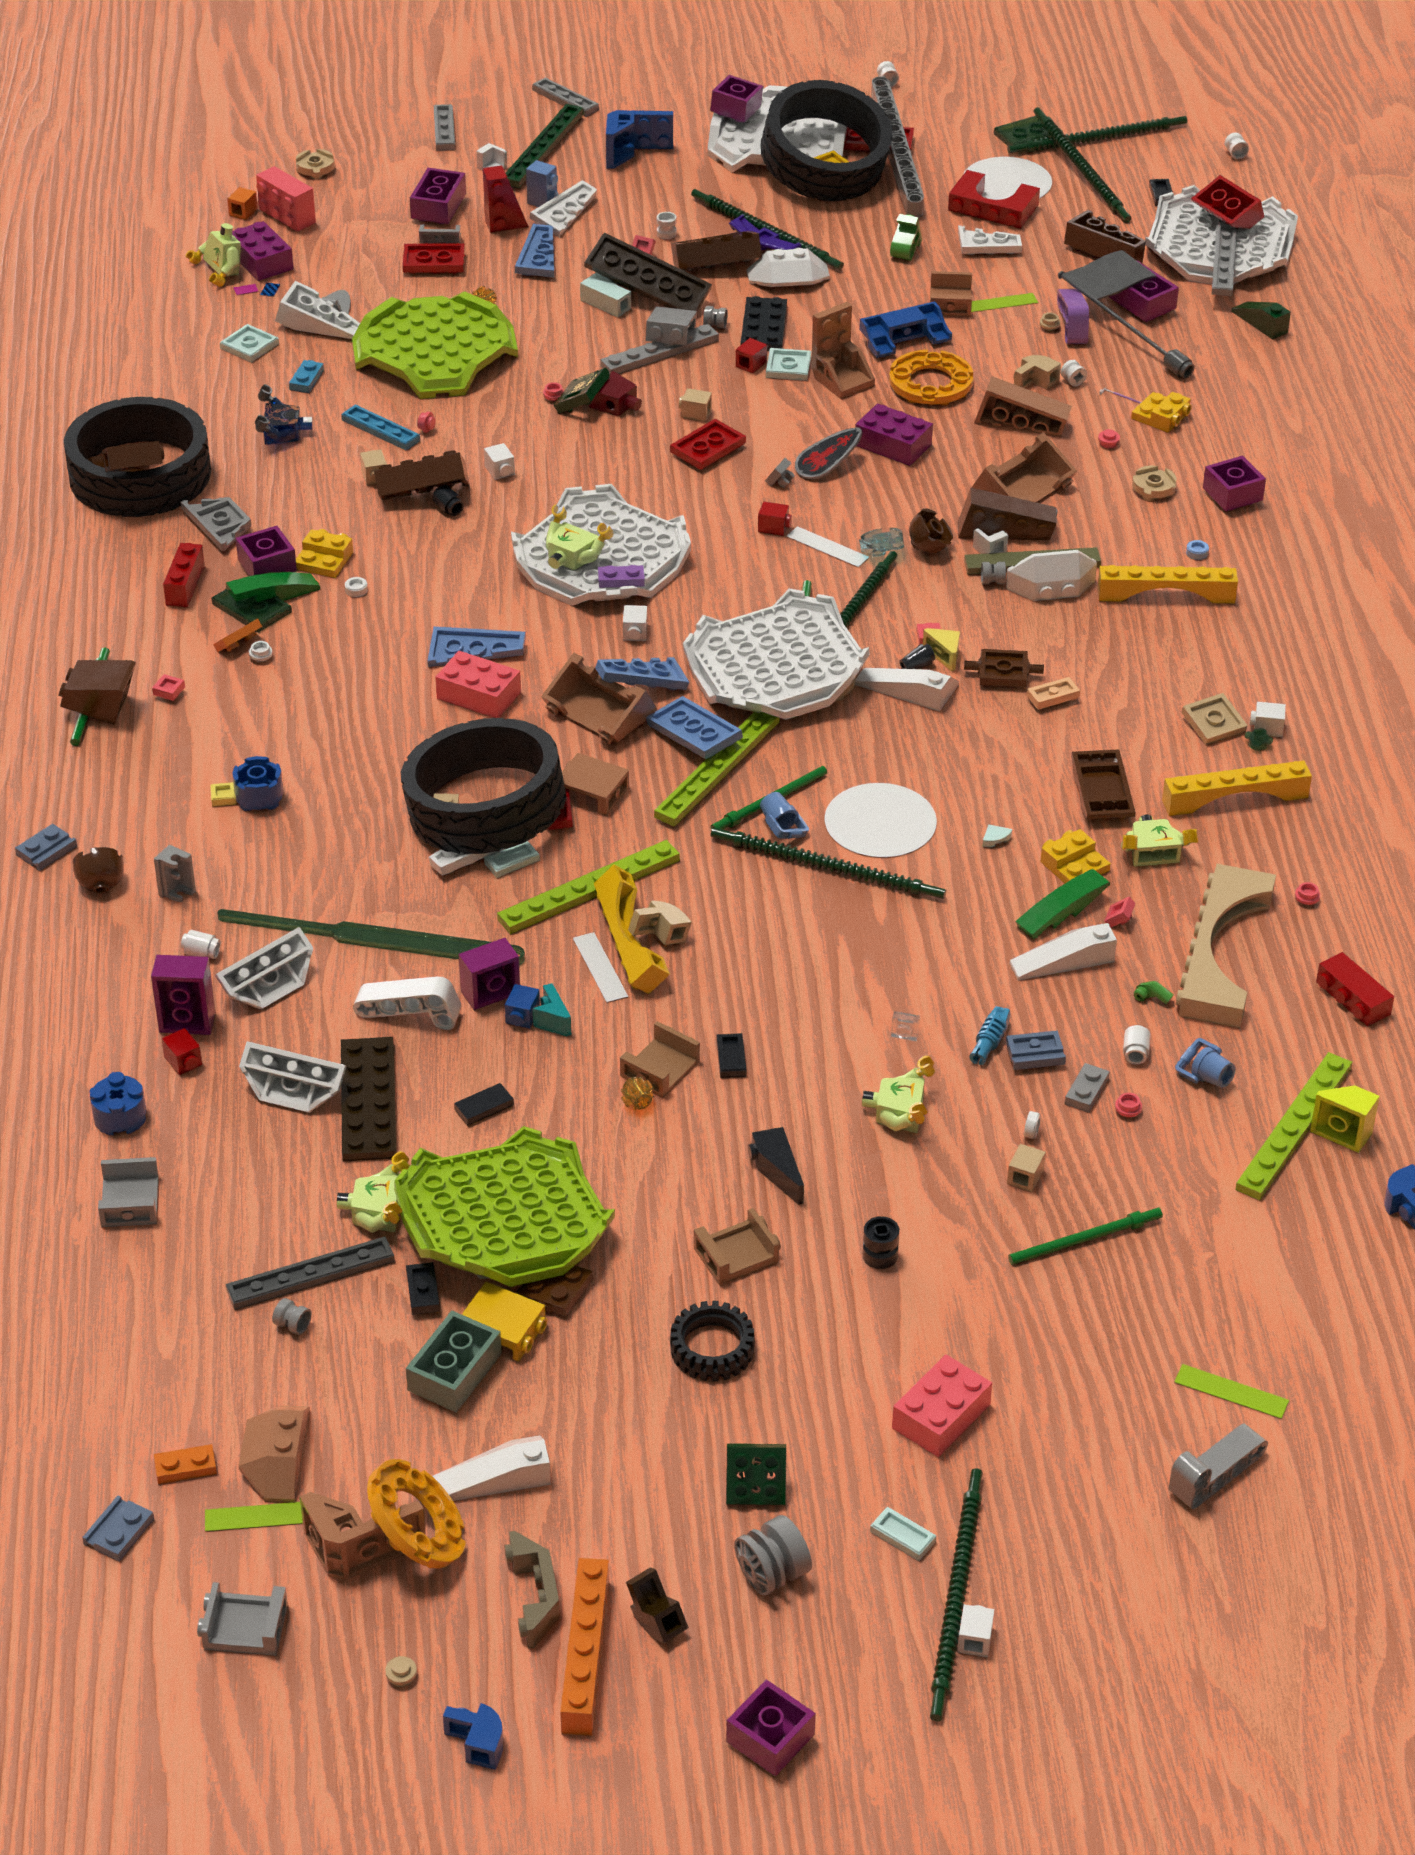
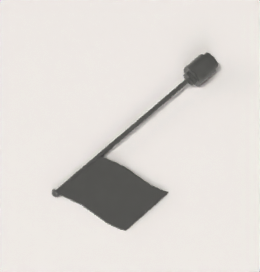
[1058,250,1195,379]

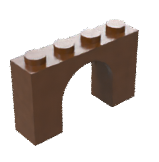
[87,441,164,473]

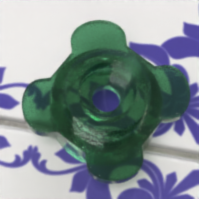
[1245,728,1273,750]

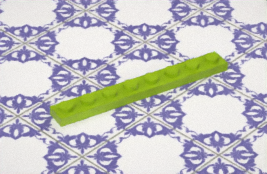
[654,712,780,827]
[497,840,680,934]
[1235,1052,1352,1201]

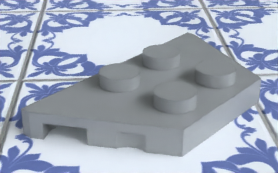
[181,497,251,551]

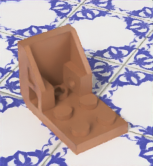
[811,302,875,399]
[299,1492,426,1581]

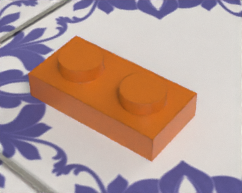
[213,619,262,652]
[154,1444,217,1484]

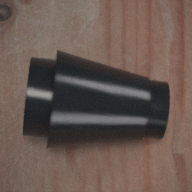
[899,644,935,669]

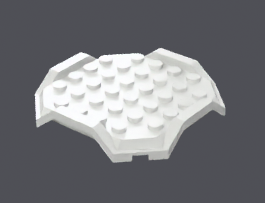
[707,85,848,173]
[1145,185,1298,285]
[511,484,691,606]
[683,588,870,720]

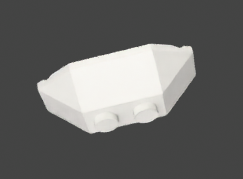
[747,248,830,287]
[1006,550,1097,601]
[215,927,313,1010]
[239,1041,347,1113]

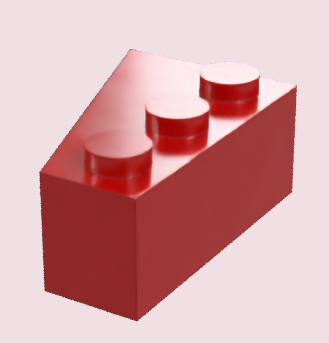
[482,166,529,233]

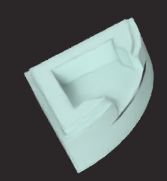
[983,824,1012,847]

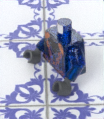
[255,384,313,445]

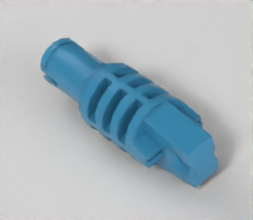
[969,1006,1011,1065]

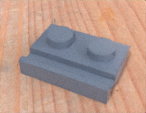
[15,823,77,871]
[1006,1030,1066,1070]
[82,1495,154,1561]

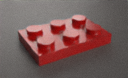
[402,243,465,274]
[670,419,746,470]

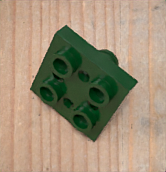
[726,1443,786,1505]

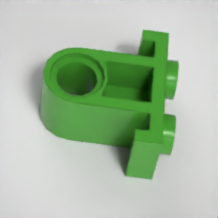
[890,214,922,260]

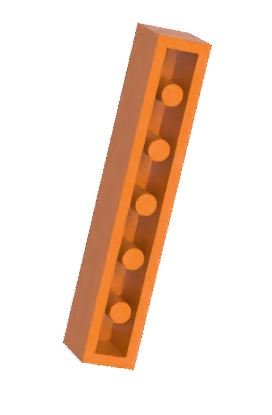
[560,1558,609,1736]

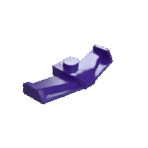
[729,215,801,250]

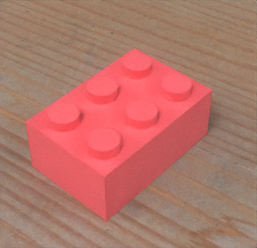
[256,166,316,232]
[435,651,521,718]
[892,1354,992,1458]

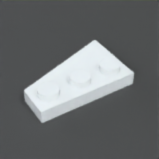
[958,225,1022,255]

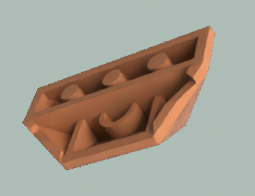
[238,1405,310,1503]

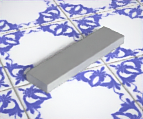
[532,77,599,117]
[433,104,455,151]

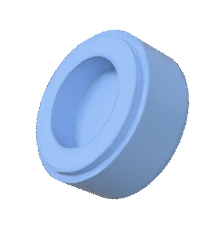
[1186,540,1209,560]

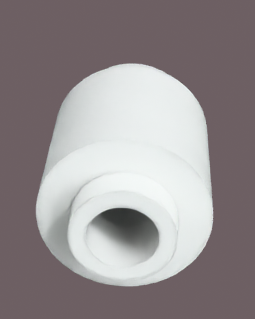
[181,930,221,959]
[1123,1025,1151,1064]

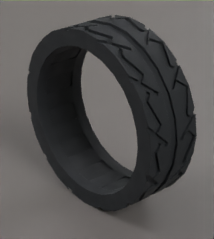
[761,80,893,201]
[63,397,211,517]
[401,718,566,854]

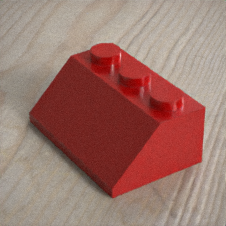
[1191,175,1265,229]

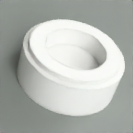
[345,577,368,597]
[1024,1111,1041,1139]

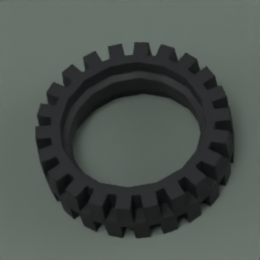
[670,1301,755,1382]

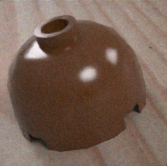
[909,508,953,554]
[73,847,124,894]

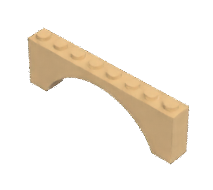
[1176,864,1276,1028]

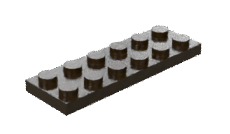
[584,232,712,311]
[341,1037,397,1161]

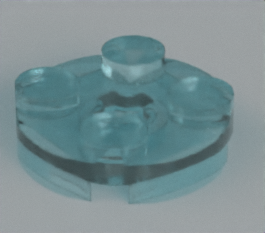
[859,528,904,557]

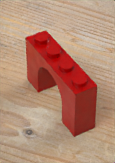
[948,170,1040,229]

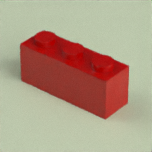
[163,543,205,607]
[1316,952,1395,1027]

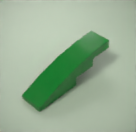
[226,572,321,603]
[1015,869,1111,940]

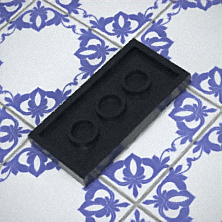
[740,296,787,351]

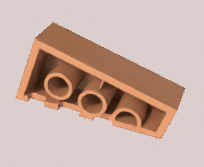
[974,376,1072,437]

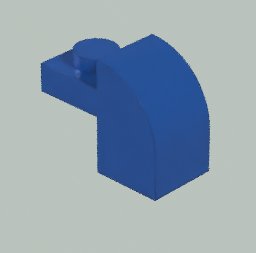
[1384,1164,1415,1230]
[443,1703,503,1770]

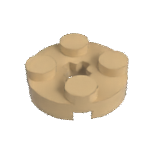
[296,149,335,179]
[1132,465,1177,501]

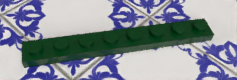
[506,104,584,188]

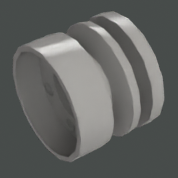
[734,1515,812,1596]

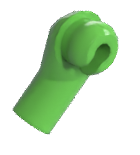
[1134,981,1174,1005]

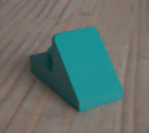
[533,983,572,1036]

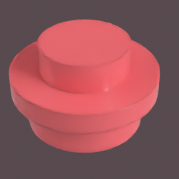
[543,382,564,401]
[417,411,436,433]
[1098,429,1120,449]
[1295,882,1320,905]
[1115,1093,1142,1117]

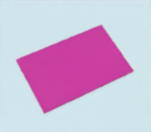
[233,284,258,295]

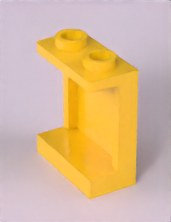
[462,1282,548,1361]

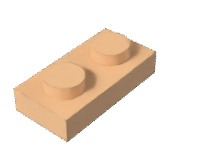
[1027,677,1080,710]

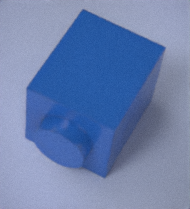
[505,984,540,1029]

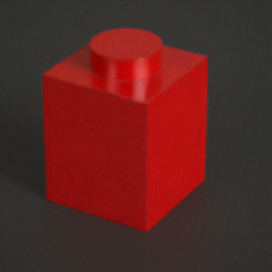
[735,338,767,374]
[758,501,792,536]
[161,1028,202,1075]

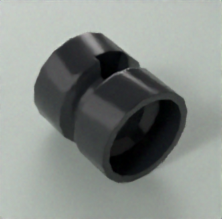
[862,1216,900,1269]

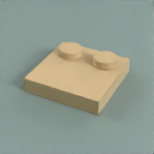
[1181,693,1248,745]

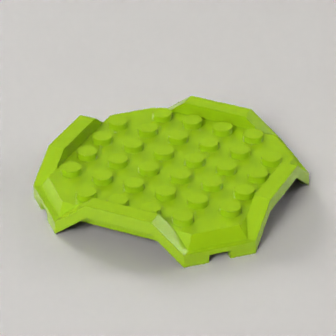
[352,291,518,399]
[394,1126,615,1287]

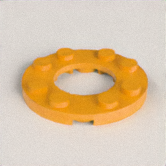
[889,350,973,405]
[367,1459,466,1569]

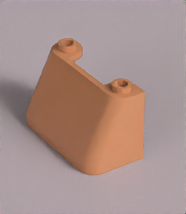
[972,432,1077,503]
[541,653,657,744]

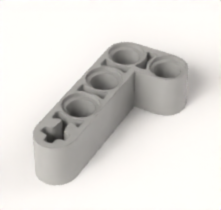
[1169,1423,1268,1509]

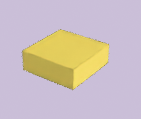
[210,782,237,807]

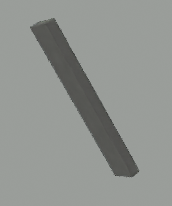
[225,1236,395,1310]

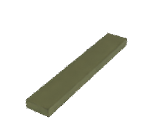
[964,547,1101,575]

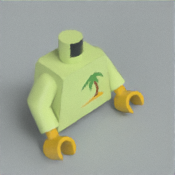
[185,223,241,287]
[546,504,614,570]
[1121,814,1199,867]
[862,1056,935,1133]
[337,1151,410,1233]

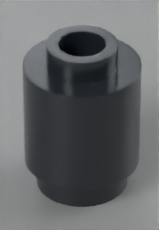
[432,485,464,516]

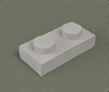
[1065,1063,1110,1112]

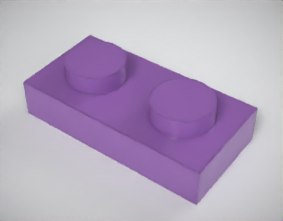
[598,565,645,588]

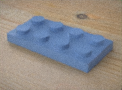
[646,696,743,759]

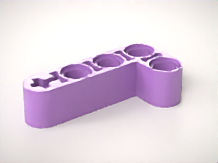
[1057,289,1089,344]

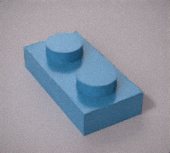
[289,360,324,393]

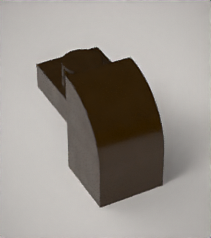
[626,1567,689,1643]

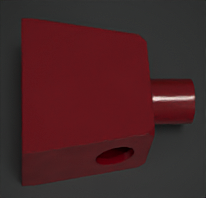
[589,371,642,416]

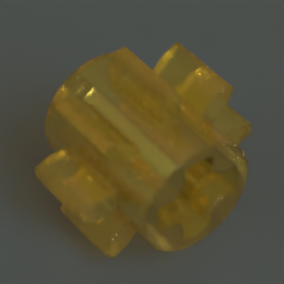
[472,285,497,304]
[621,1077,654,1110]

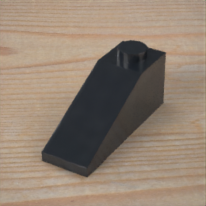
[748,1127,804,1204]

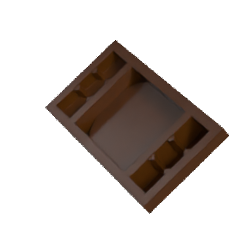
[1071,749,1136,819]

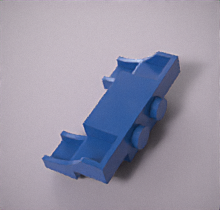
[859,301,952,358]

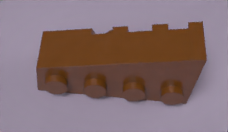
[1064,210,1146,263]
[671,231,762,271]
[374,450,470,500]
[958,488,1057,540]

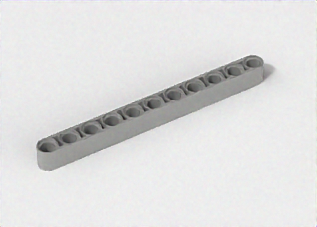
[871,76,924,218]

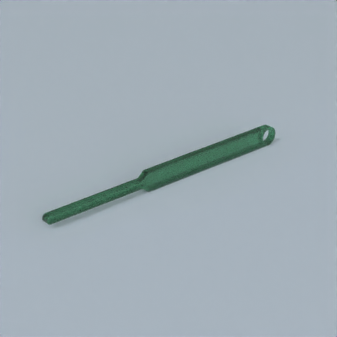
[217,909,525,965]

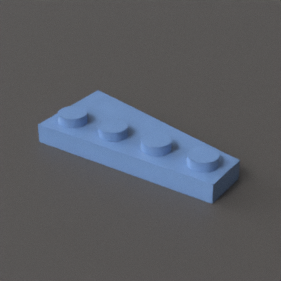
[515,224,554,278]
[427,627,526,667]
[595,657,689,690]

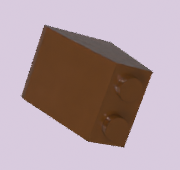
[58,660,136,725]

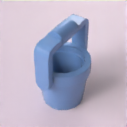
[760,792,809,839]
[1175,1038,1236,1087]

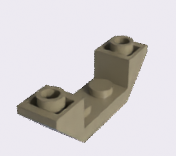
[504,1531,560,1648]

